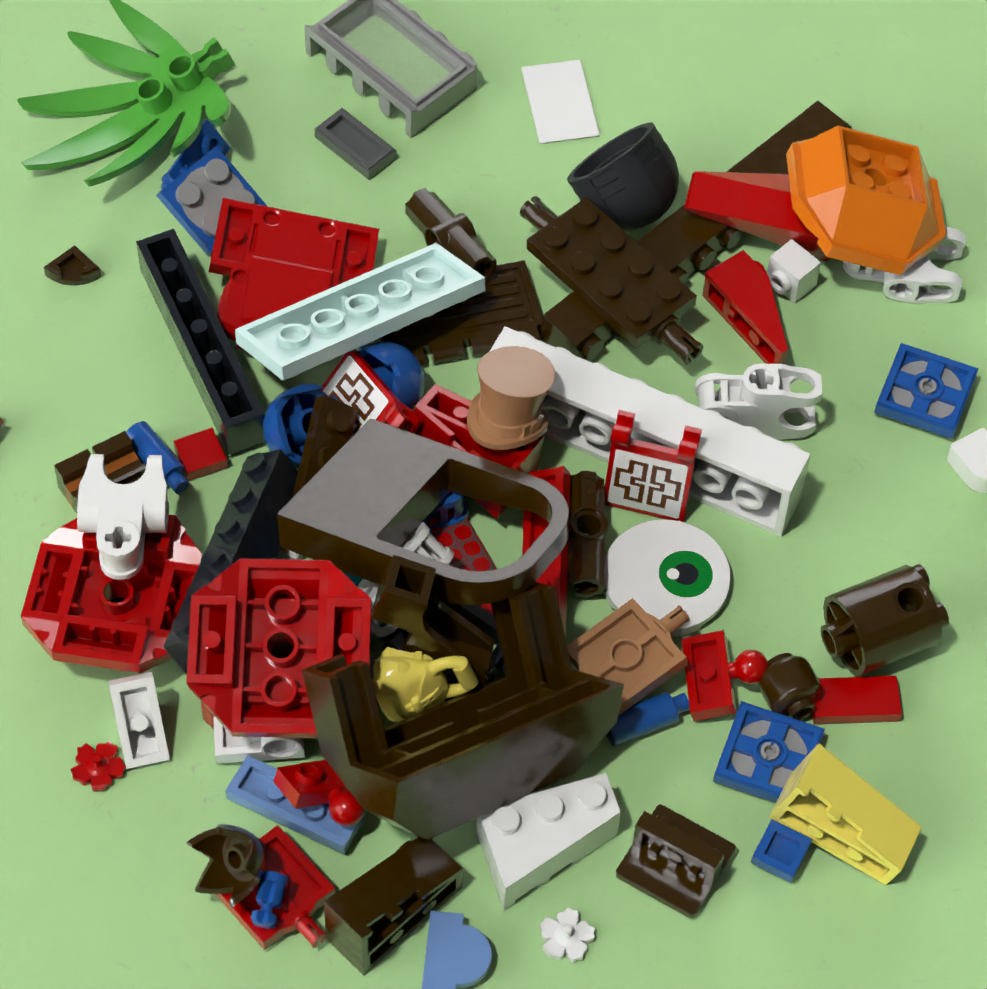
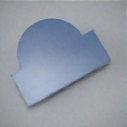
[422,911,492,989]

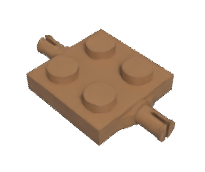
[567,598,690,715]

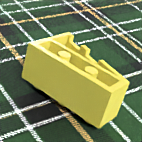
[769,743,922,885]

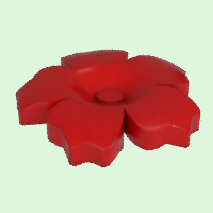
[71,741,126,792]

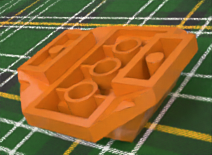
[786,126,946,275]

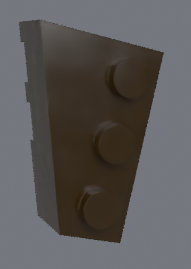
[324,837,463,976]

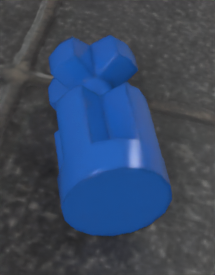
[251,871,289,929]

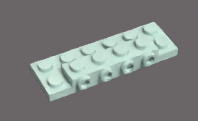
[235,243,485,381]

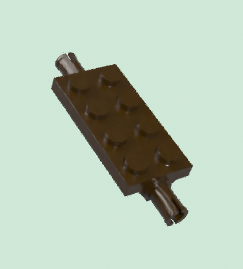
[520,196,703,365]

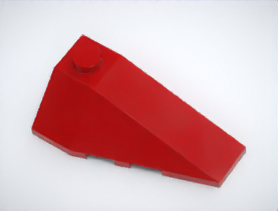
[684,171,831,261]

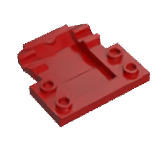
[208,198,380,349]

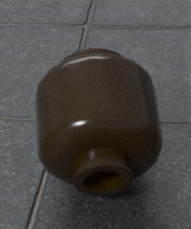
[758,653,822,720]

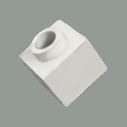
[767,239,821,303]

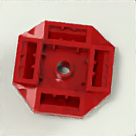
[21,514,203,673]

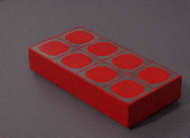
[428,508,496,571]

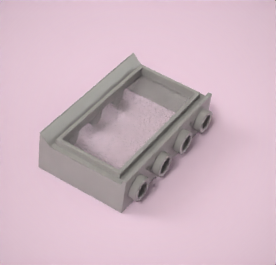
[304,0,477,138]

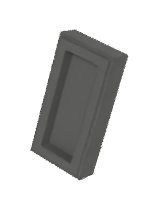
[314,108,397,180]

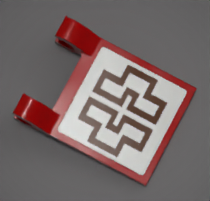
[320,349,423,437]
[604,410,702,522]

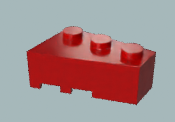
[414,384,544,519]

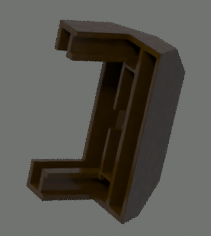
[302,582,624,840]

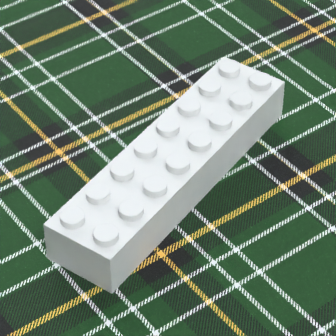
[489,326,811,537]

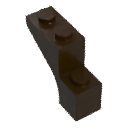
[370,554,494,685]

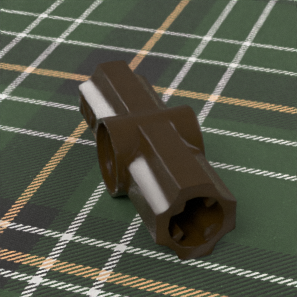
[405,188,497,283]
[567,471,608,598]

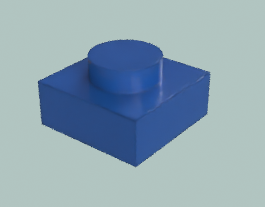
[751,819,812,883]

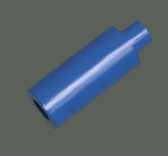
[126,421,189,494]
[606,692,690,746]

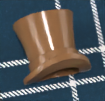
[467,346,555,450]

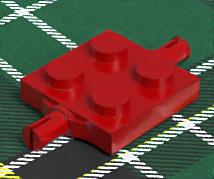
[215,825,335,950]

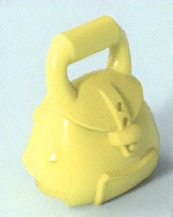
[372,647,478,722]

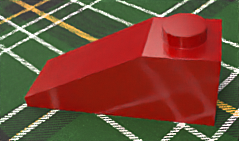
[702,250,788,364]

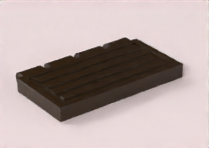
[380,260,542,366]

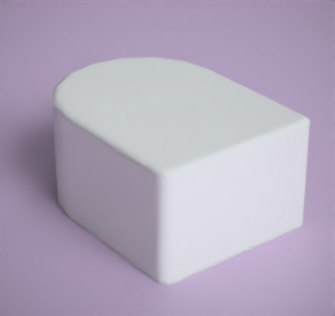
[947,428,987,493]

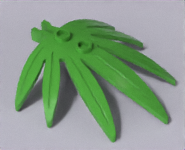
[17,0,235,186]

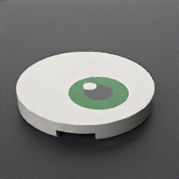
[604,520,730,637]

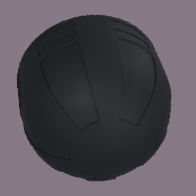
[567,122,679,230]

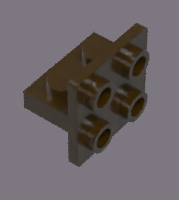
[616,804,736,918]

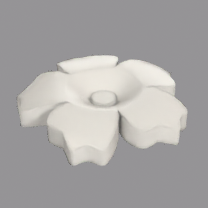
[540,908,595,962]

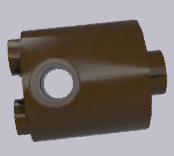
[820,564,949,676]

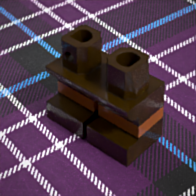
[54,431,146,514]

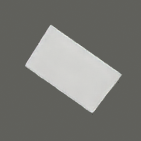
[521,60,600,144]

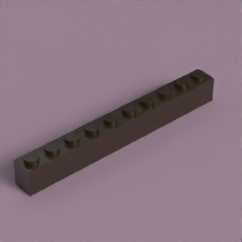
[540,100,852,360]

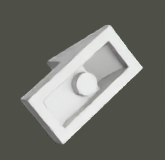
[108,672,170,769]

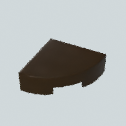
[44,245,102,286]

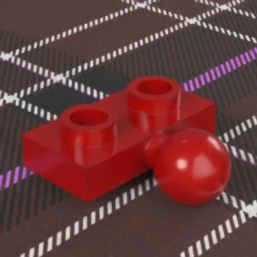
[682,630,769,721]
[274,759,365,827]

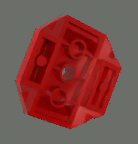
[186,559,372,738]

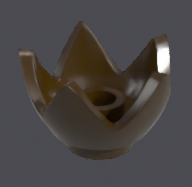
[187,824,267,907]

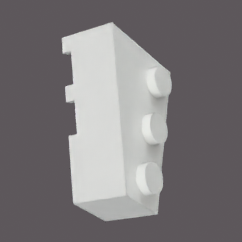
[476,773,621,911]

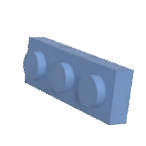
[225,755,366,854]

